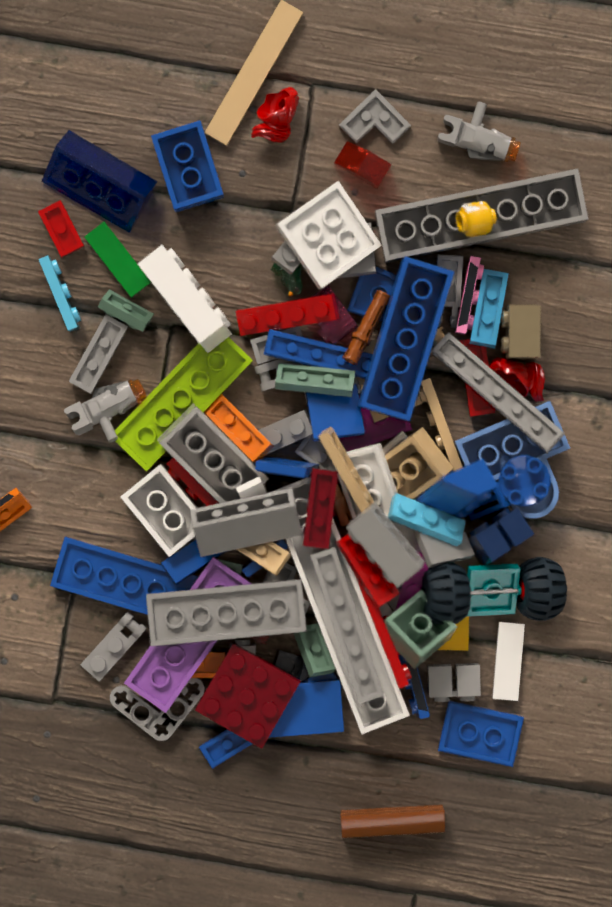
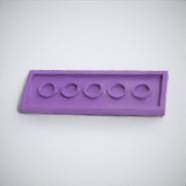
[124,556,252,713]

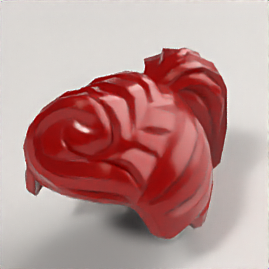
[251,87,299,143]
[489,358,545,402]

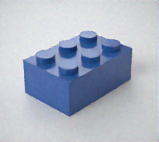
[151,120,225,213]

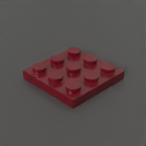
[195,643,300,749]

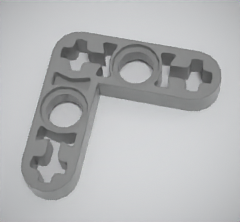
[110,678,205,741]

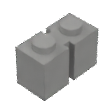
[427,663,481,702]

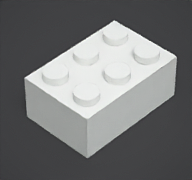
[121,464,198,557]

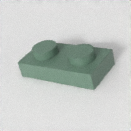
[98,290,154,332]
[294,623,336,677]

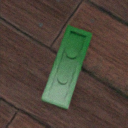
[84,221,152,298]

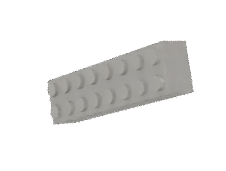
[375,169,588,263]

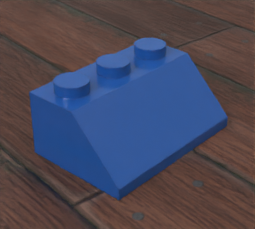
[415,459,498,519]

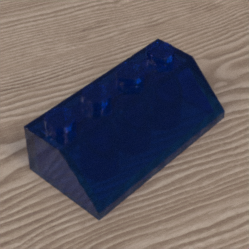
[41,130,158,233]

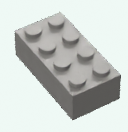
[157,403,268,503]

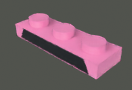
[455,256,484,335]

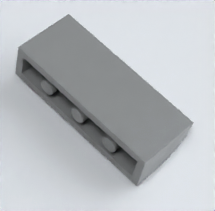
[190,488,302,557]

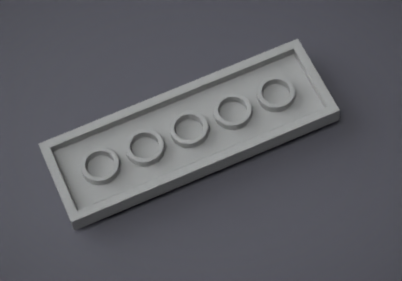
[146,579,306,646]

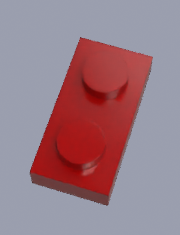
[38,200,85,258]

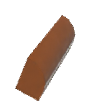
[340,805,445,838]

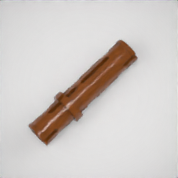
[342,290,390,365]

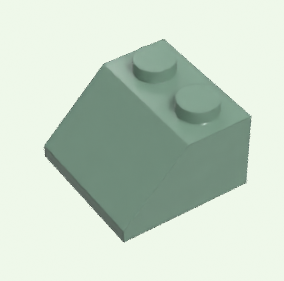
[384,590,457,669]

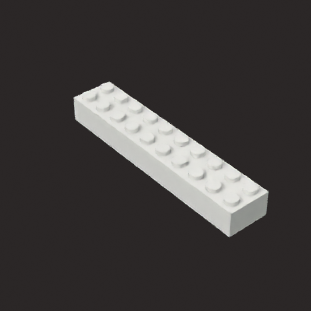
[269,476,410,734]

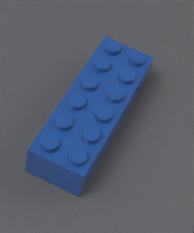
[357,256,454,422]

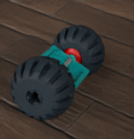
[421,557,567,625]

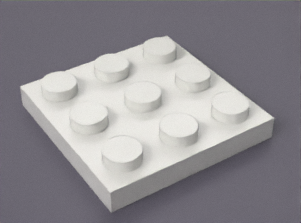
[275,181,382,289]

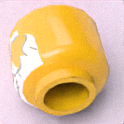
[456,201,496,237]

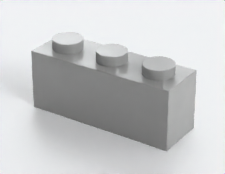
[347,502,425,587]

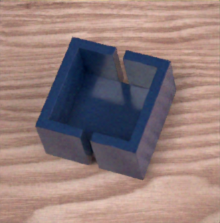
[468,508,534,565]

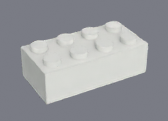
[138,245,232,353]

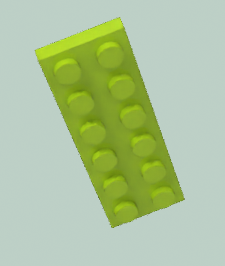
[115,337,253,471]

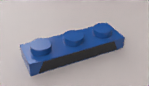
[398,654,430,719]

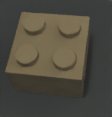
[500,305,541,359]

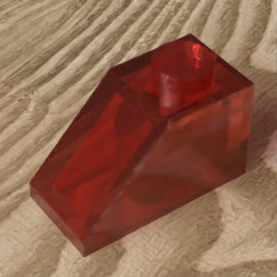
[334,141,392,190]

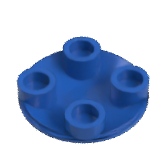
[499,455,551,507]

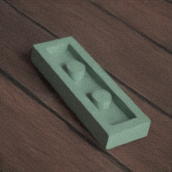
[275,363,355,397]

